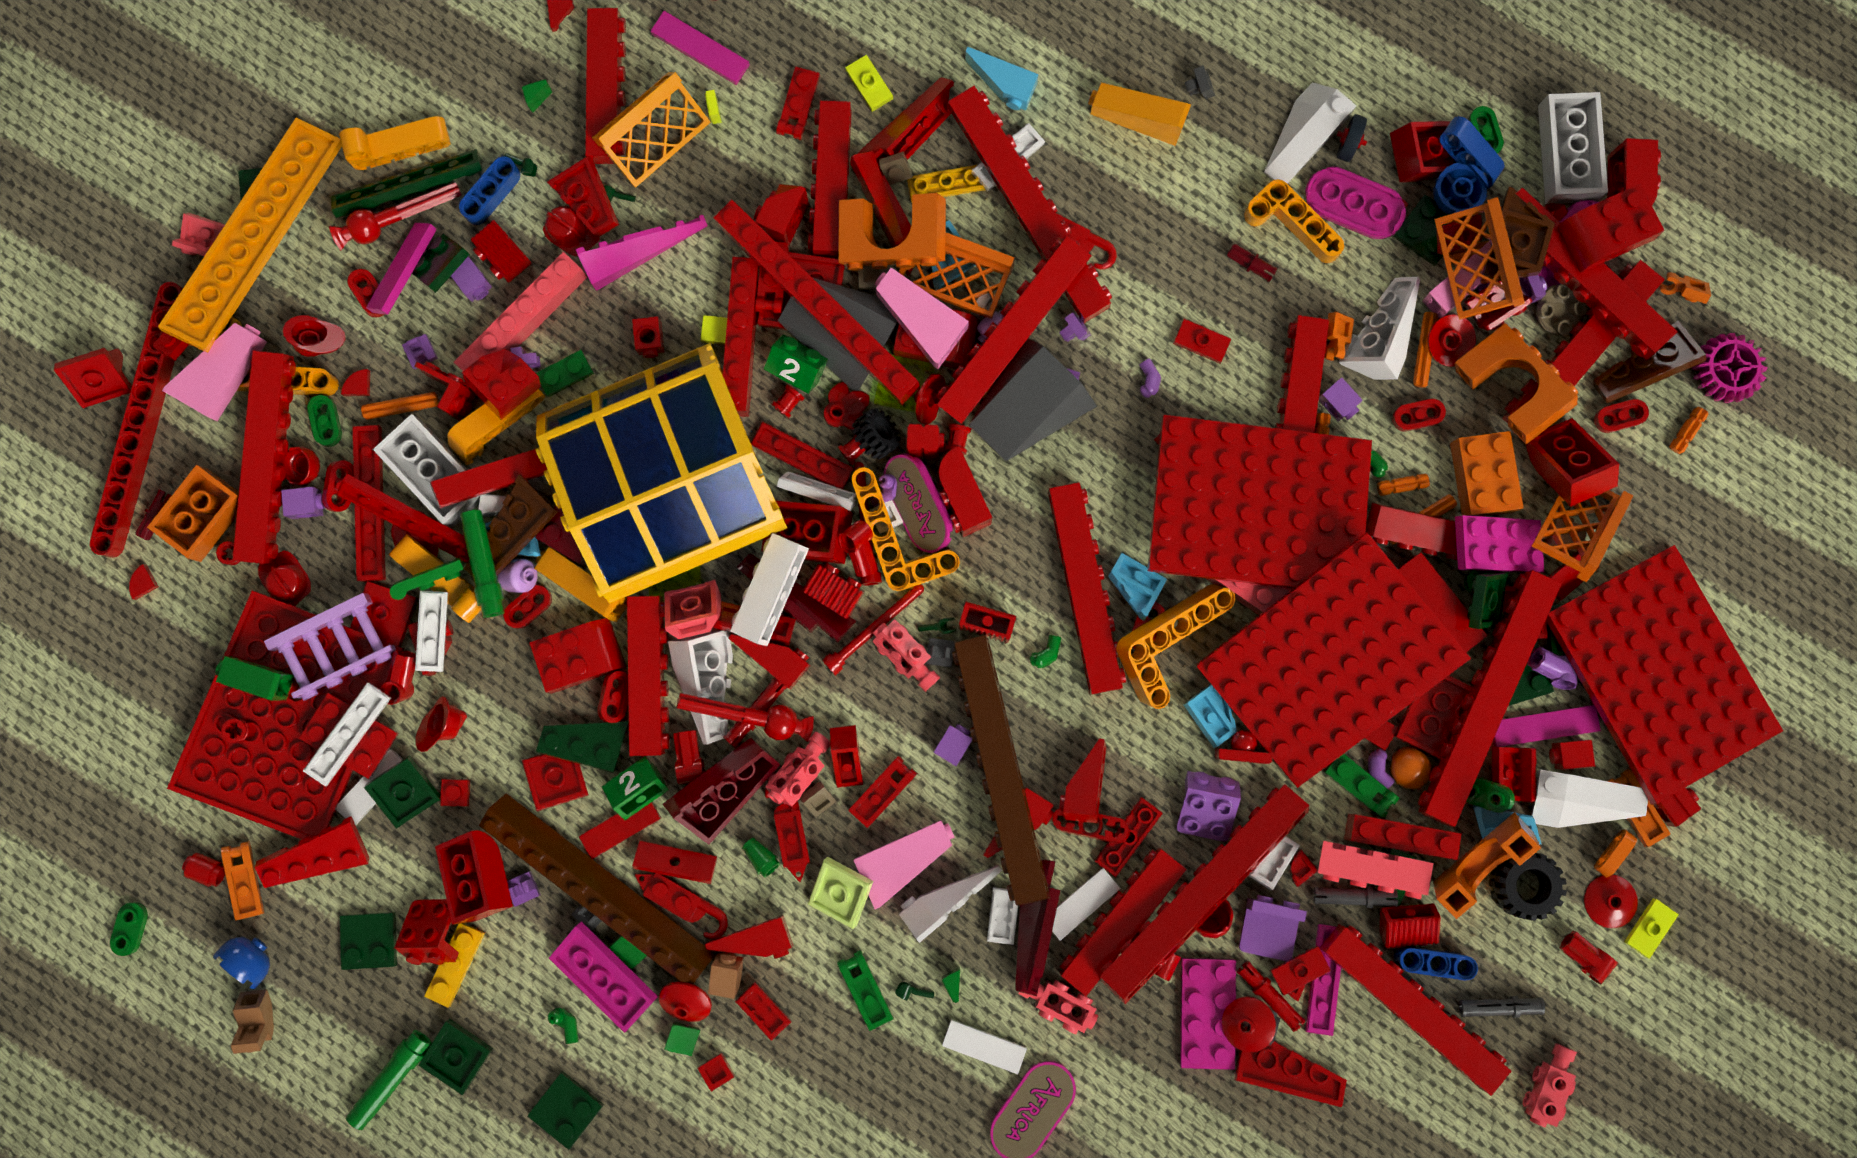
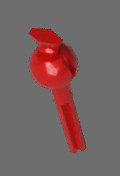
[328,181,462,251]
[676,693,814,742]

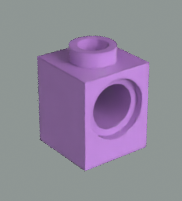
[451,256,492,302]
[1319,377,1363,422]
[281,487,325,519]
[934,724,972,766]

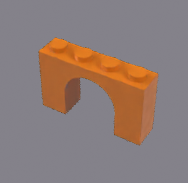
[839,193,946,271]
[1455,323,1578,444]
[1433,812,1541,919]

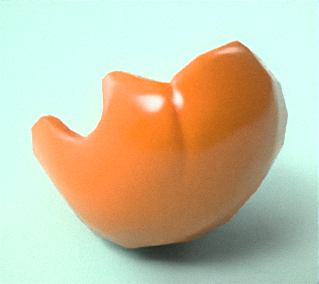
[1390,747,1431,789]

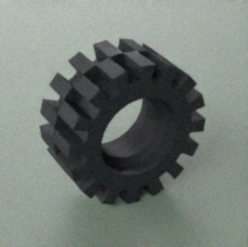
[852,408,901,459]

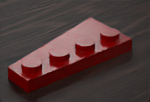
[254,816,369,888]
[1234,1026,1347,1107]

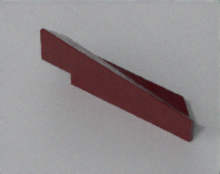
[736,553,856,643]
[1015,860,1061,996]

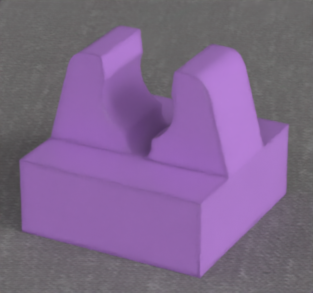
[1059,312,1092,342]
[402,334,438,369]
[510,346,541,369]
[507,871,541,907]

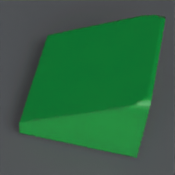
[522,79,552,113]
[609,936,647,970]
[942,967,960,1003]
[664,1021,701,1056]

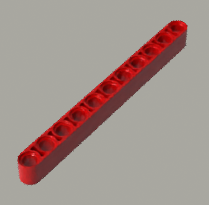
[90,282,183,558]

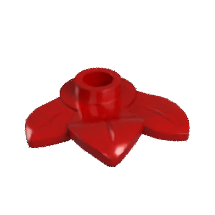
[823,382,870,430]

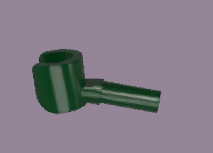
[504,153,538,177]
[604,185,636,203]
[918,617,957,634]
[895,982,934,1001]

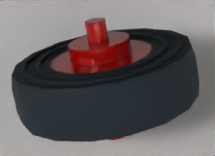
[1337,114,1367,162]

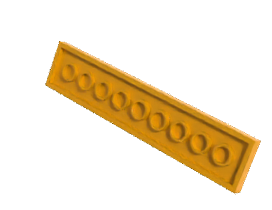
[158,118,342,353]

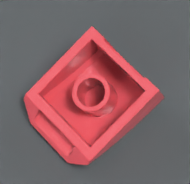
[664,580,721,639]

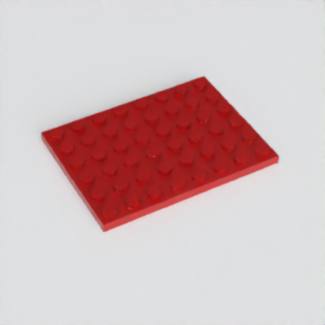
[1147,415,1372,589]
[1196,532,1471,788]
[1546,545,1783,805]
[167,590,404,839]

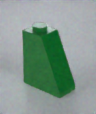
[215,656,294,701]

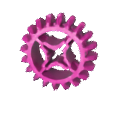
[1691,333,1768,403]

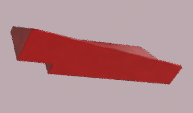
[857,77,954,176]
[850,151,913,276]

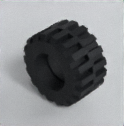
[1489,853,1567,921]

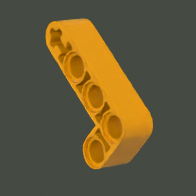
[339,116,451,170]
[1244,179,1344,263]
[447,389,545,465]
[389,534,481,623]

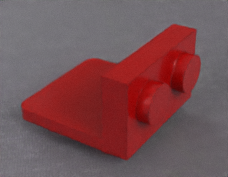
[414,361,475,421]
[394,899,459,965]

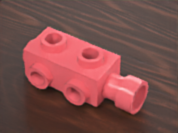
[872,619,940,692]
[765,732,830,807]
[1018,980,1098,1034]
[1523,1043,1577,1128]

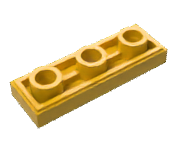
[907,165,986,203]

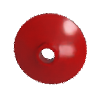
[1427,314,1476,367]
[915,374,946,425]
[1584,874,1638,928]
[659,982,712,1022]
[1222,997,1276,1052]

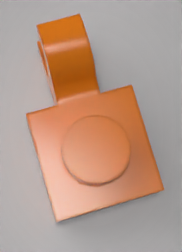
[1660,272,1711,304]
[1324,312,1354,361]

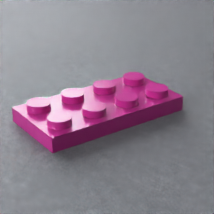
[1455,515,1544,573]
[549,921,658,1033]
[1180,958,1236,1070]

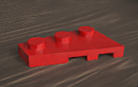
[547,156,619,237]

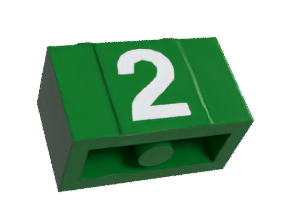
[764,334,828,394]
[601,756,669,820]

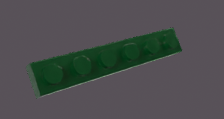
[331,149,482,218]

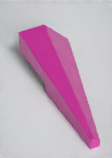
[576,215,708,291]

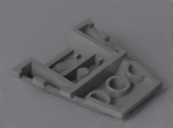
[778,278,897,391]
[969,338,1097,462]

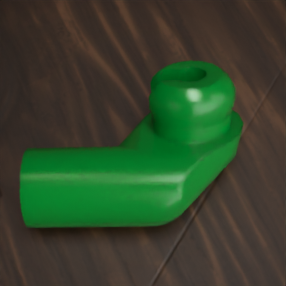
[1370,450,1388,478]
[1030,635,1061,668]
[548,1008,579,1044]

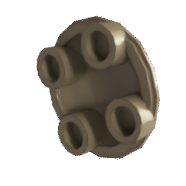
[1537,283,1588,336]

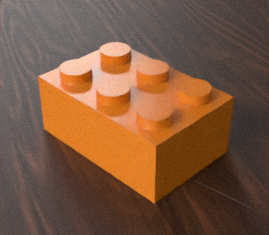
[1450,431,1524,517]
[147,465,239,562]

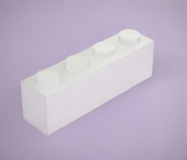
[730,533,809,646]

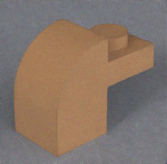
[231,989,274,1054]

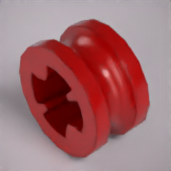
[216,541,241,566]
[221,718,250,743]

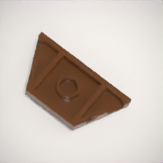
[1480,187,1555,284]

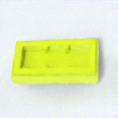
[845,55,893,112]
[1624,898,1679,959]

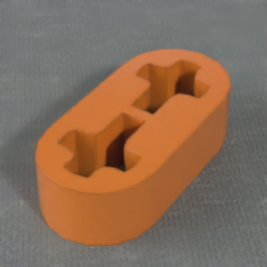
[1594,829,1637,878]

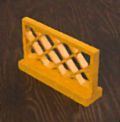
[592,72,711,188]

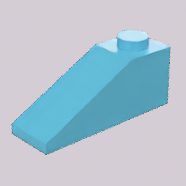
[965,47,1039,111]

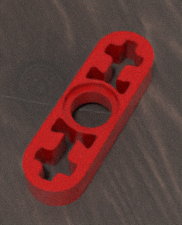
[1052,809,1130,844]

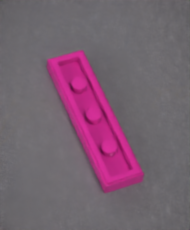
[650,11,750,85]
[366,223,436,315]
[1493,705,1601,747]
[1305,924,1341,1036]

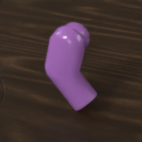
[1139,358,1161,398]
[870,474,897,508]
[1368,749,1395,789]

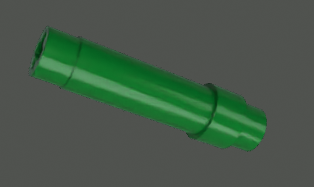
[460,510,504,618]
[346,1030,431,1130]

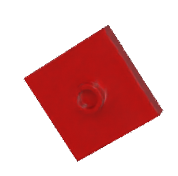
[350,581,418,647]
[522,754,589,812]

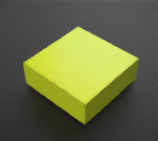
[705,90,722,124]
[700,315,727,345]

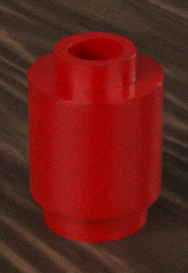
[182,852,225,887]

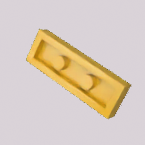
[424,923,485,1008]

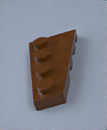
[1593,320,1706,404]
[464,475,558,577]

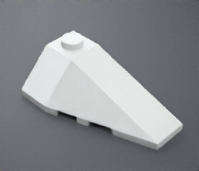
[1264,82,1356,184]
[1339,277,1420,380]
[668,630,733,744]
[1531,770,1648,828]
[899,865,1002,943]

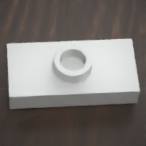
[1249,836,1300,890]
[987,887,1018,945]

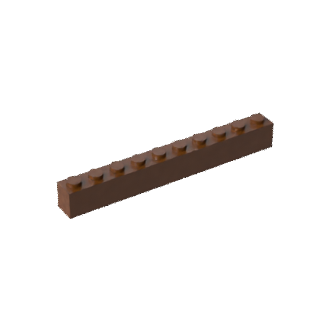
[952,635,1050,906]
[479,793,716,984]

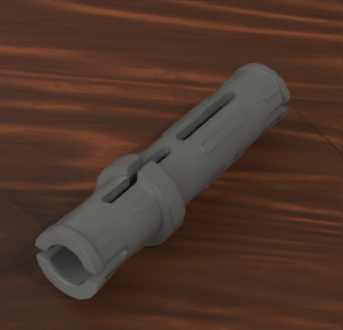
[1314,887,1398,908]
[1459,996,1545,1018]

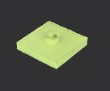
[808,857,874,929]

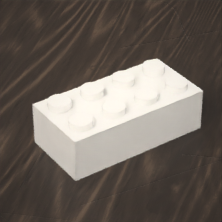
[1538,92,1608,204]
[373,414,490,529]

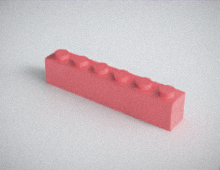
[454,252,587,371]

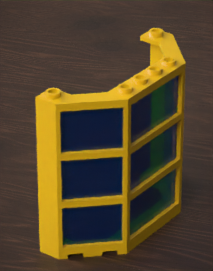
[536,343,787,603]

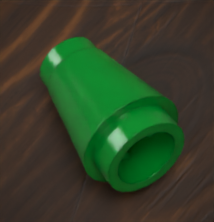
[742,838,780,878]

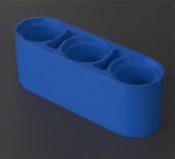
[1439,116,1505,189]
[459,156,521,225]
[1393,946,1478,981]

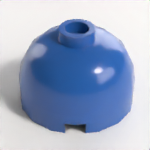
[1433,163,1488,215]
[213,937,270,989]

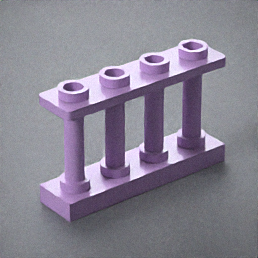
[264,593,396,701]

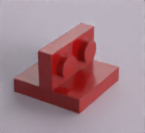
[54,347,132,409]

